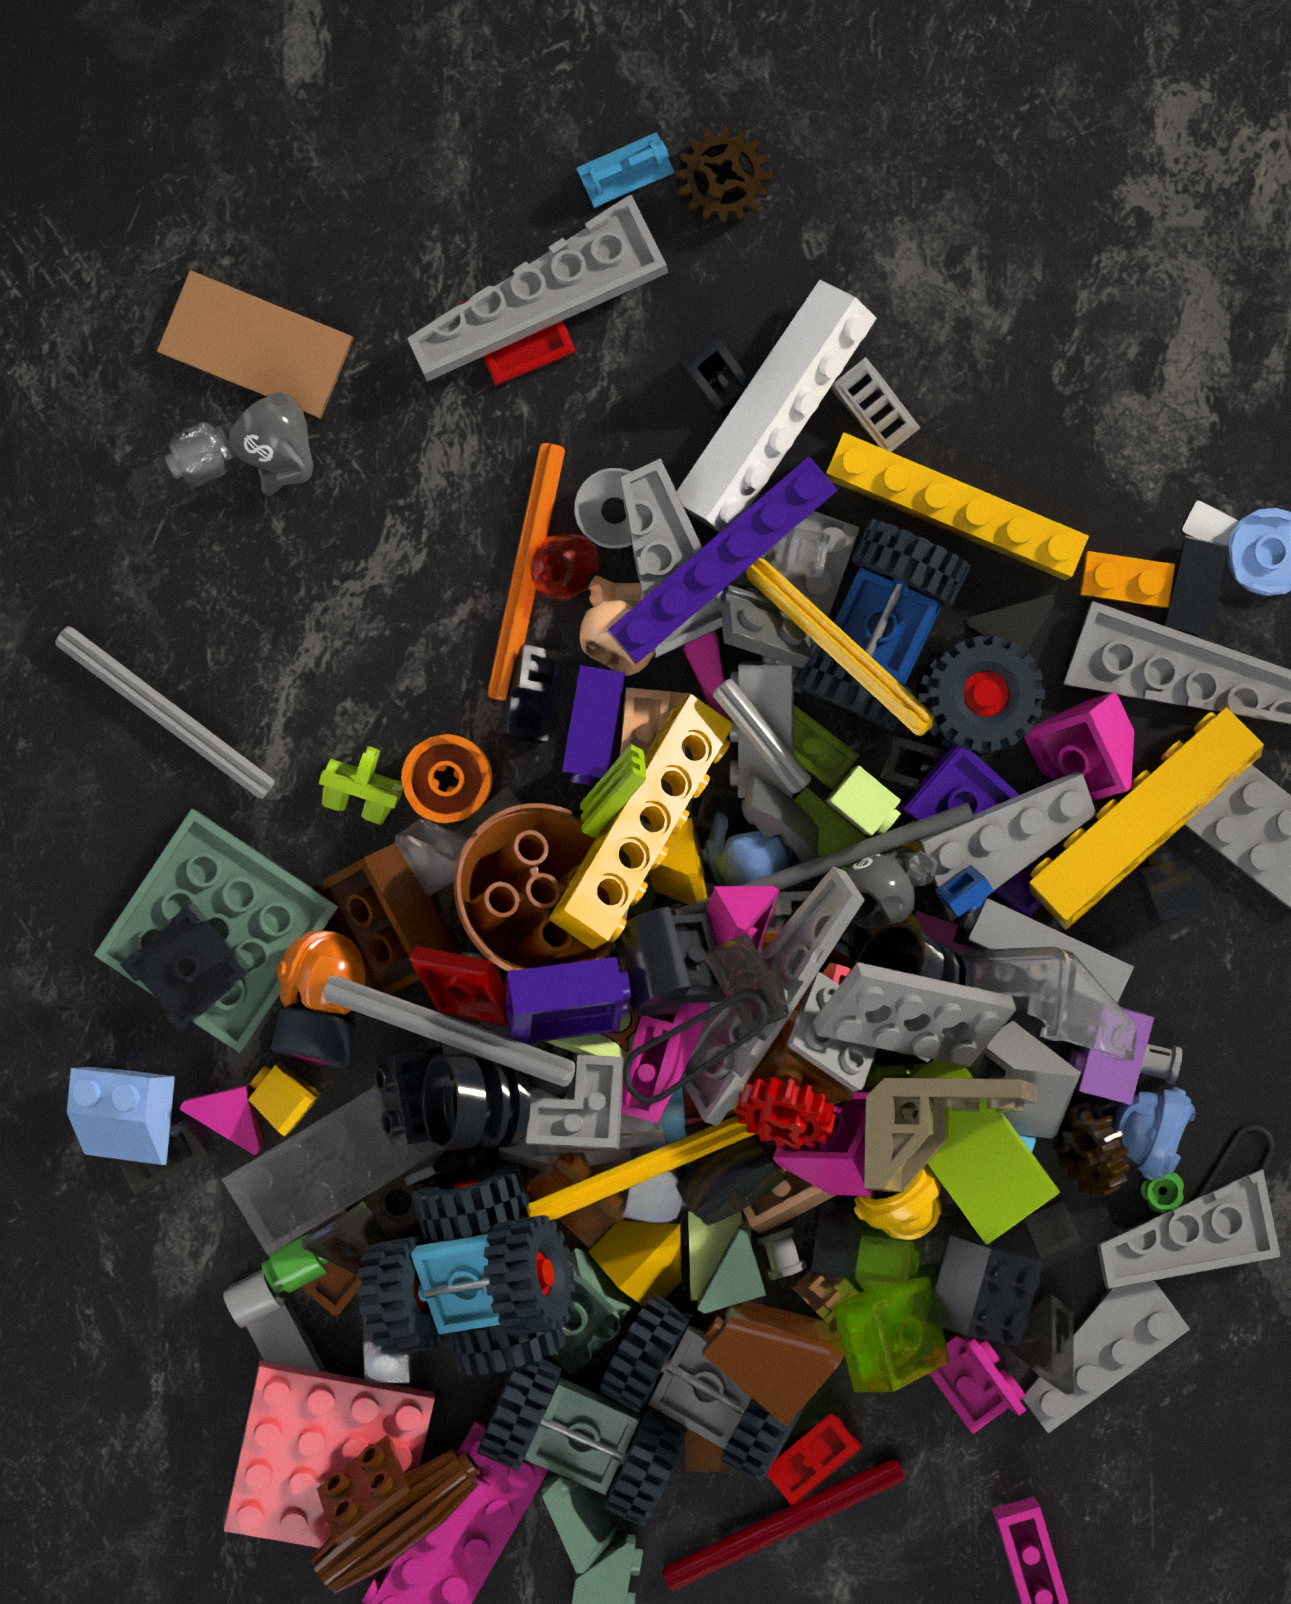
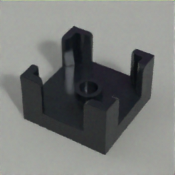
[120,904,253,1032]

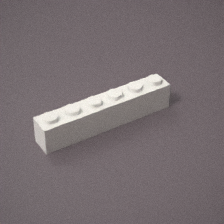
[677,280,877,533]

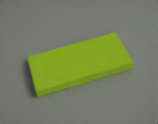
[910,1060,1060,1245]

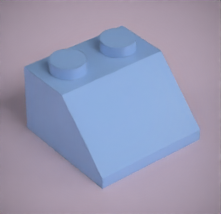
[67,1067,175,1165]

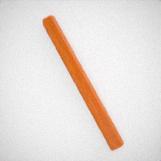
[487,443,565,701]

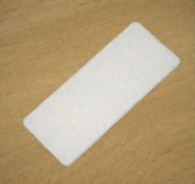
[1182,501,1239,545]

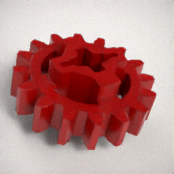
[735,1077,836,1150]

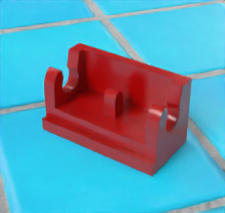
[767,1413,863,1505]

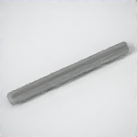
[55,626,275,799]
[323,975,575,1087]

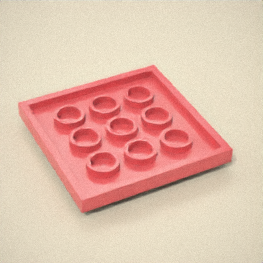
[224,1360,435,1548]

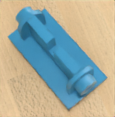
[576,132,674,209]

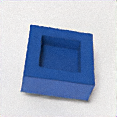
[935,865,994,917]

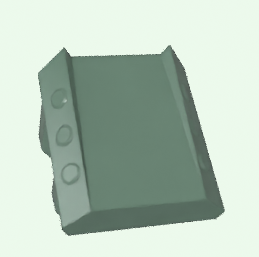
[550,1248,638,1375]
[541,1474,620,1574]

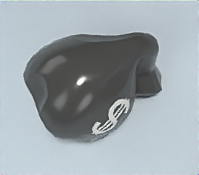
[229,391,313,496]
[843,847,939,930]

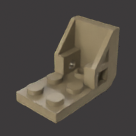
[864,1078,1038,1192]

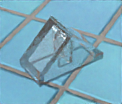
[395,818,469,896]

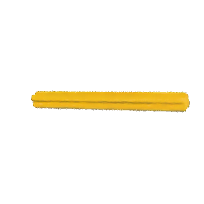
[746,558,935,736]
[526,1114,756,1220]

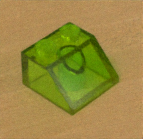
[833,1277,950,1392]

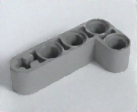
[223,1269,328,1373]

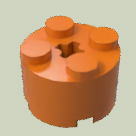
[401,734,493,823]

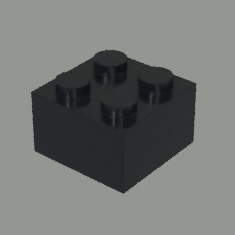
[926,1235,1044,1346]

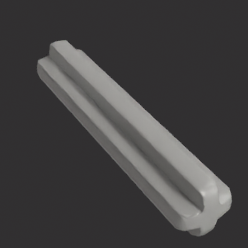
[713,679,811,793]

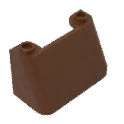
[699,1301,845,1427]

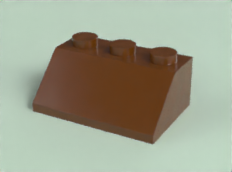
[315,840,460,995]

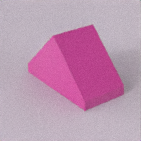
[179,1084,264,1155]

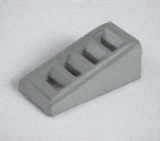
[831,357,920,452]

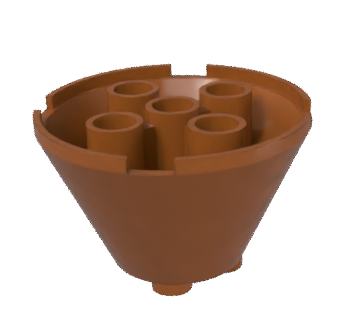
[454,803,629,971]

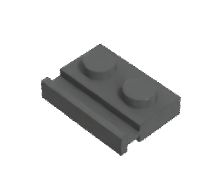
[720,585,811,669]

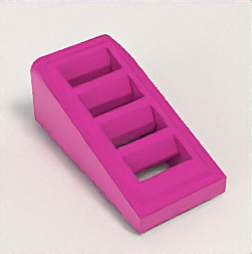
[683,631,730,721]

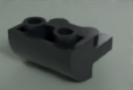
[615,907,729,1017]

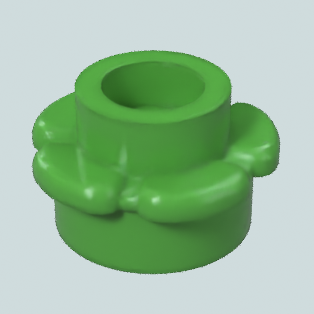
[1141,1172,1184,1213]

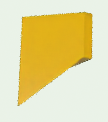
[588,1220,682,1307]

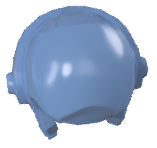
[700,812,792,886]
[1111,1087,1195,1181]

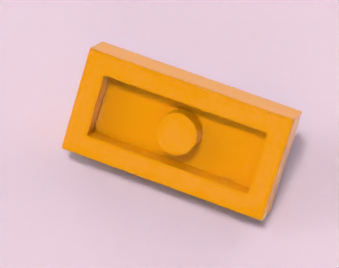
[1079,551,1175,609]

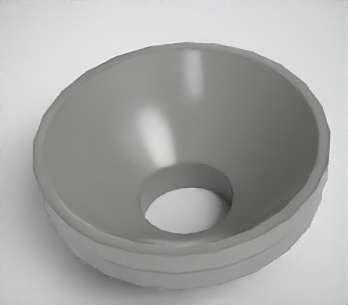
[574,468,632,549]

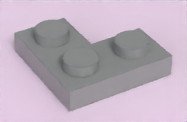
[526,1055,625,1150]

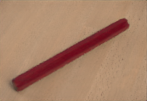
[662,1458,905,1591]

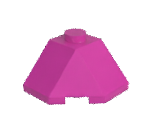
[1024,691,1134,801]
[773,1092,873,1196]

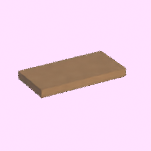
[157,270,354,419]

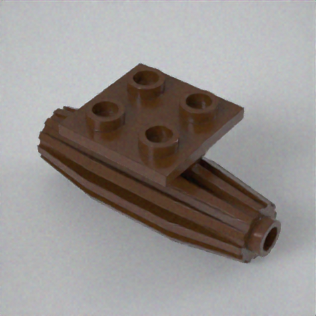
[311,1435,480,1593]

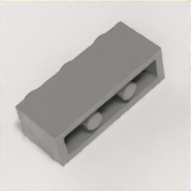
[730,661,794,798]

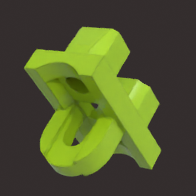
[319,746,403,825]

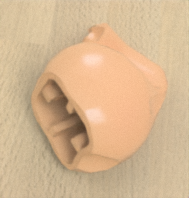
[580,576,654,676]

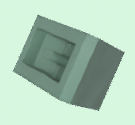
[697,1225,766,1313]

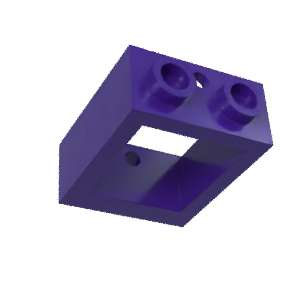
[562,665,625,786]
[505,957,631,1044]

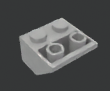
[970,1021,1081,1139]

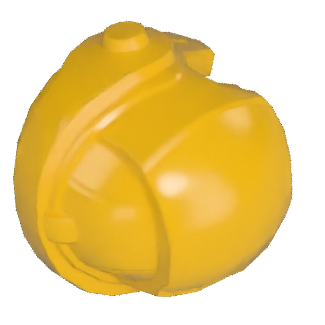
[854,1164,942,1241]

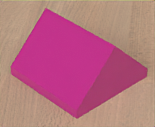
[706,886,780,991]

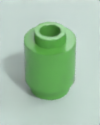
[261,1234,331,1294]

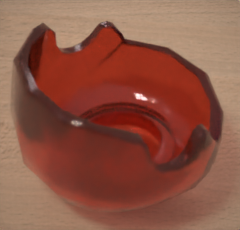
[530,533,599,601]

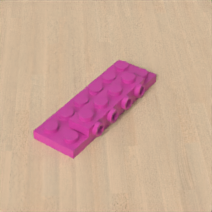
[361,1419,549,1604]

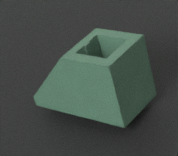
[571,1534,643,1604]

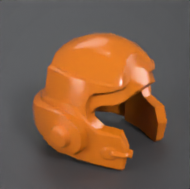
[276,930,365,1015]

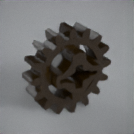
[676,126,772,226]
[1052,1100,1130,1198]

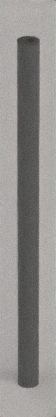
[674,803,973,915]

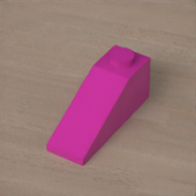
[621,1002,710,1123]

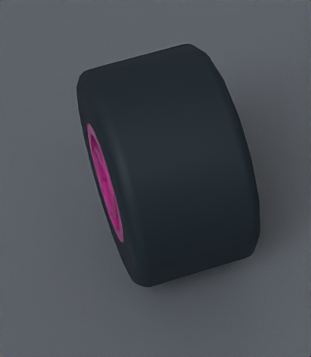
[271,1008,356,1068]

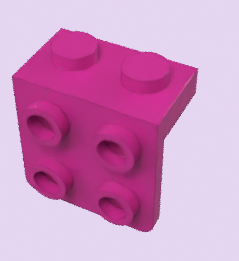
[919,1333,1026,1434]

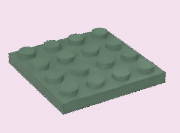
[94,809,340,1053]

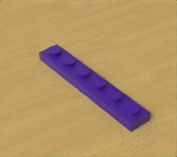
[607,457,838,665]

